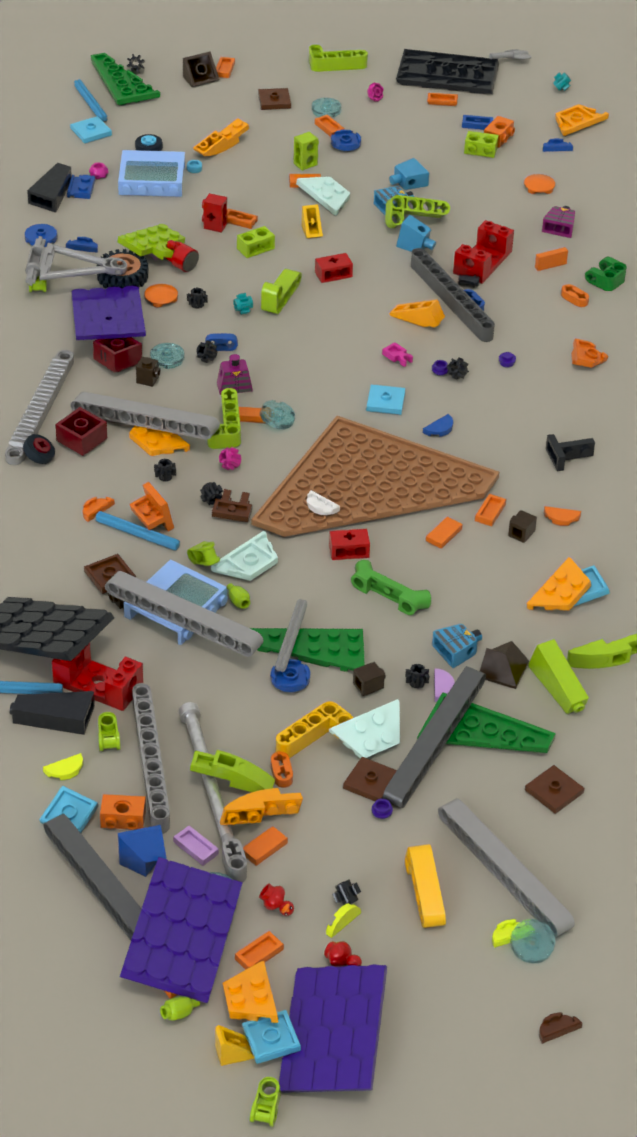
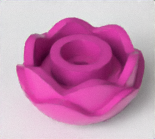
[367,82,384,101]
[89,162,109,179]

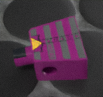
[542,206,575,238]
[217,354,253,395]

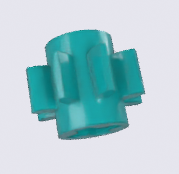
[553,72,571,91]
[233,293,253,315]

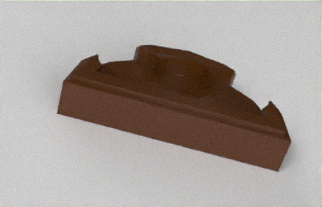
[539,1012,583,1044]

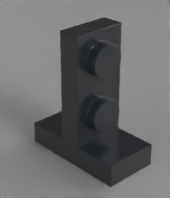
[546,434,595,471]

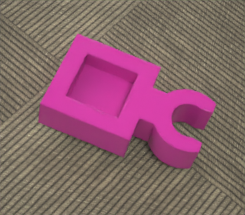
[382,342,413,367]

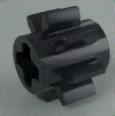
[127,54,145,73]
[187,287,208,309]
[196,340,218,363]
[447,357,469,380]
[154,459,176,481]
[200,482,223,505]
[405,664,430,689]
[332,879,361,906]

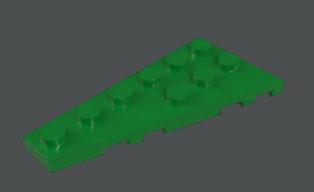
[91,53,160,105]
[250,628,365,672]
[417,692,556,753]

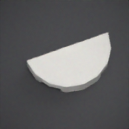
[307,490,340,515]

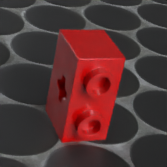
[202,193,227,233]
[315,253,353,283]
[329,529,370,560]

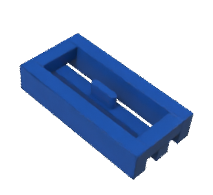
[462,115,493,130]

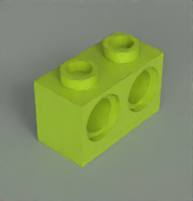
[293,131,319,171]
[464,131,499,158]
[237,226,275,258]

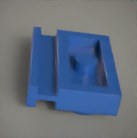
[67,174,95,199]

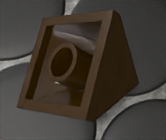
[183,51,219,87]
[480,641,529,689]

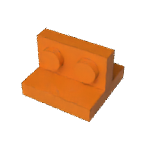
[129,482,174,531]

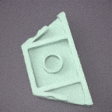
[296,177,350,216]
[211,531,278,581]
[329,699,400,758]

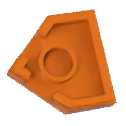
[571,338,609,368]

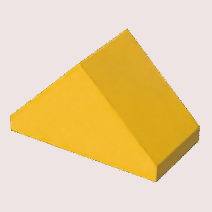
[301,204,323,239]
[215,1025,254,1066]

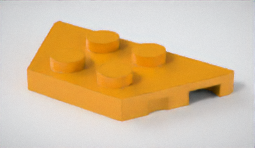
[555,104,609,136]
[129,426,190,456]
[527,557,591,610]
[223,961,279,1023]

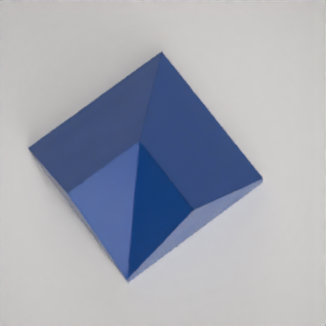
[118,825,167,877]

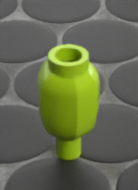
[227,583,250,609]
[160,996,200,1021]

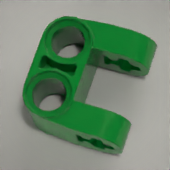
[585,256,627,291]

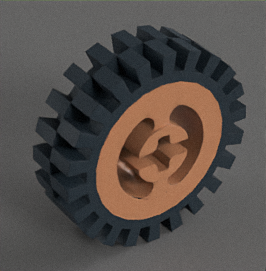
[96,249,149,289]

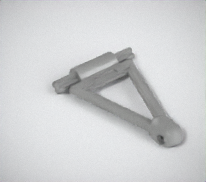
[25,236,127,286]

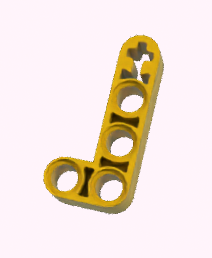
[275,701,353,758]
[405,844,446,928]

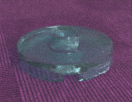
[311,98,341,117]
[150,343,185,369]
[260,400,295,429]
[510,919,555,964]

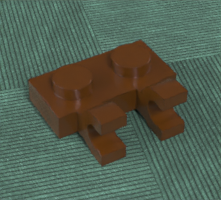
[212,489,252,522]

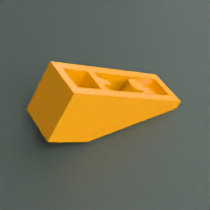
[389,299,445,327]

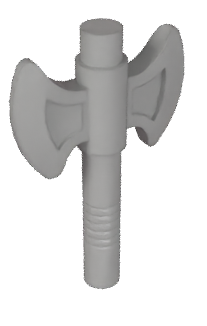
[489,49,532,59]

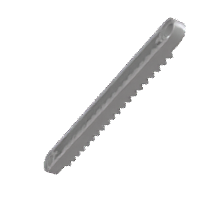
[5,350,74,465]

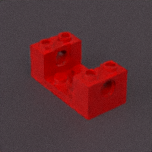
[453,220,514,284]
[52,643,143,711]

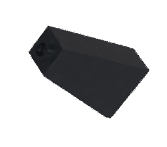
[27,163,72,213]
[9,691,95,735]

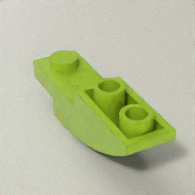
[567,633,637,669]
[190,750,275,792]

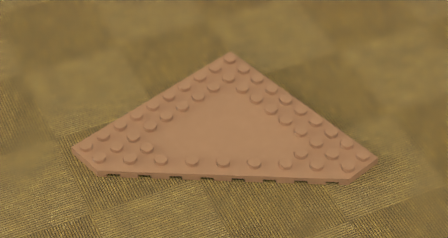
[251,416,500,537]

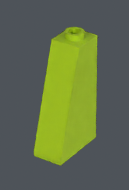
[528,639,589,714]

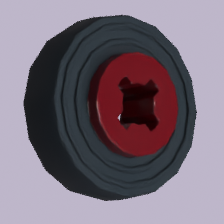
[23,434,55,464]

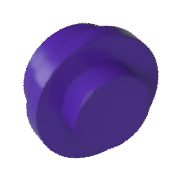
[499,352,516,367]
[432,360,449,376]
[371,799,393,819]

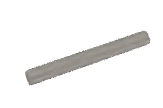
[275,599,307,672]

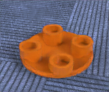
[524,174,555,194]
[144,284,178,308]

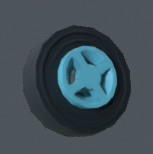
[135,134,163,151]

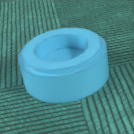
[187,160,202,173]

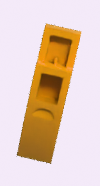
[193,118,249,156]
[220,788,303,825]

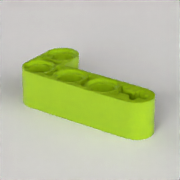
[309,44,368,72]
[385,195,450,228]
[261,268,302,314]
[207,388,241,449]

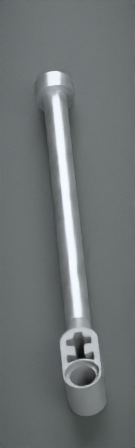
[178,702,247,882]

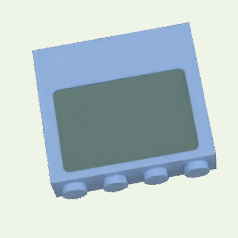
[118,150,185,197]
[124,559,228,645]

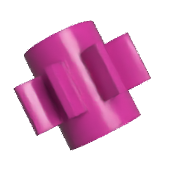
[219,447,242,470]

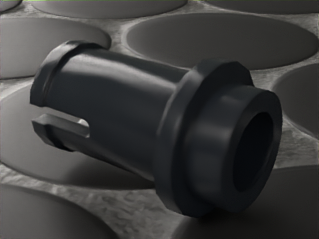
[458,274,479,288]

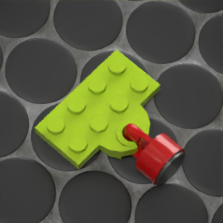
[117,224,199,272]

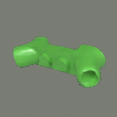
[351,560,431,615]

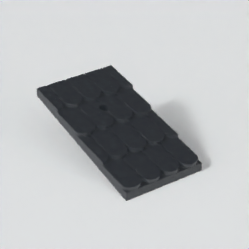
[396,49,499,94]
[0,597,114,661]

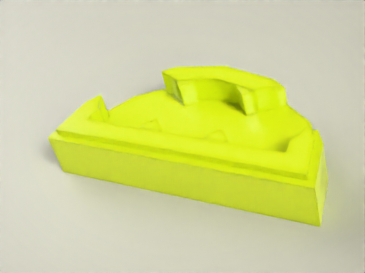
[43,753,83,780]
[326,903,361,938]
[492,919,535,948]

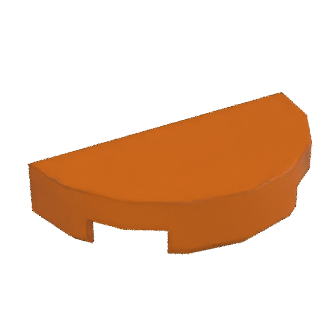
[83,497,115,522]
[544,506,581,526]

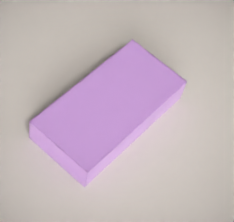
[173,826,219,866]

